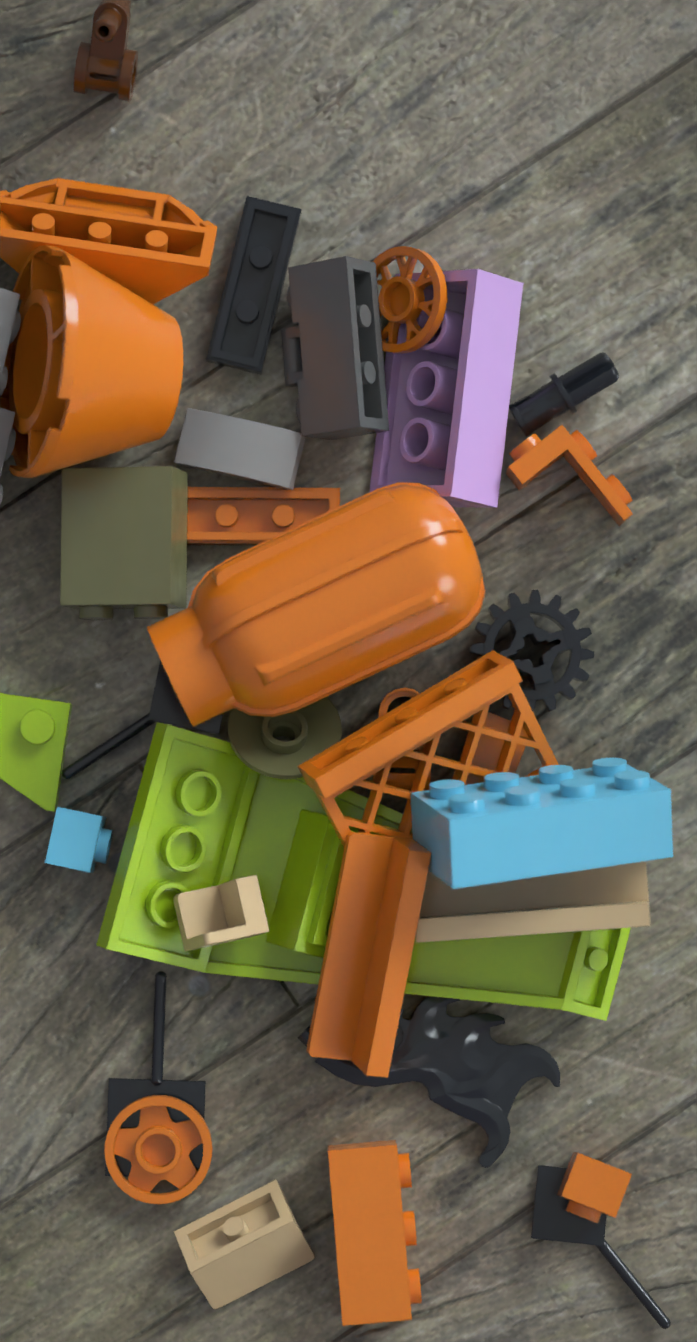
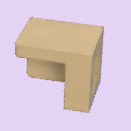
[173,875,269,952]

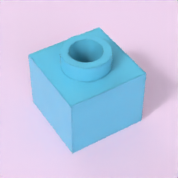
[45,807,113,873]

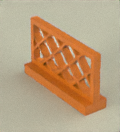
[298,650,559,847]

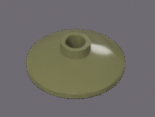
[227,697,342,779]

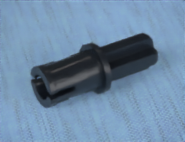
[509,352,619,437]

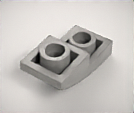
[174,408,306,490]

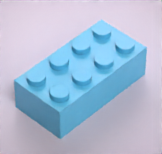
[410,758,673,889]

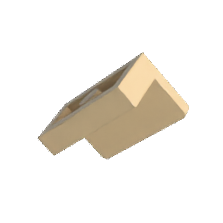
[174,1180,315,1309]

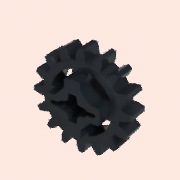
[470,590,594,712]

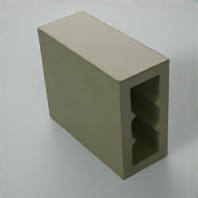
[60,466,188,620]

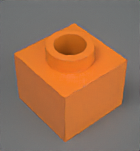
[557,1152,632,1224]

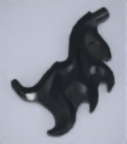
[298,996,560,1168]

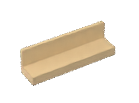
[416,861,651,943]

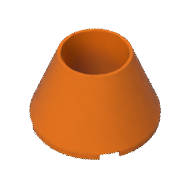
[0,245,183,478]

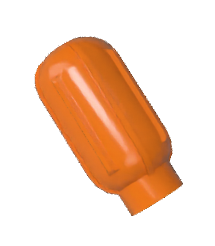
[146,482,486,727]

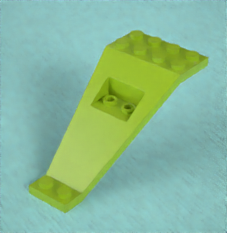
[96,722,631,1021]

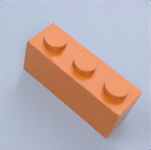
[328,1140,422,1326]

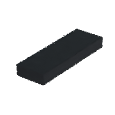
[206,196,302,375]

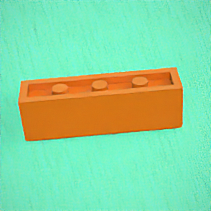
[306,832,431,1078]

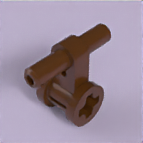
[74,0,138,101]

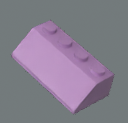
[369,269,523,508]

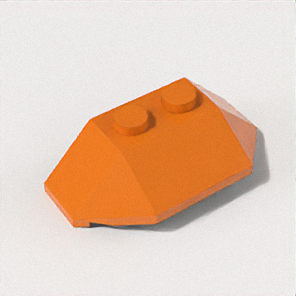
[0,178,218,304]

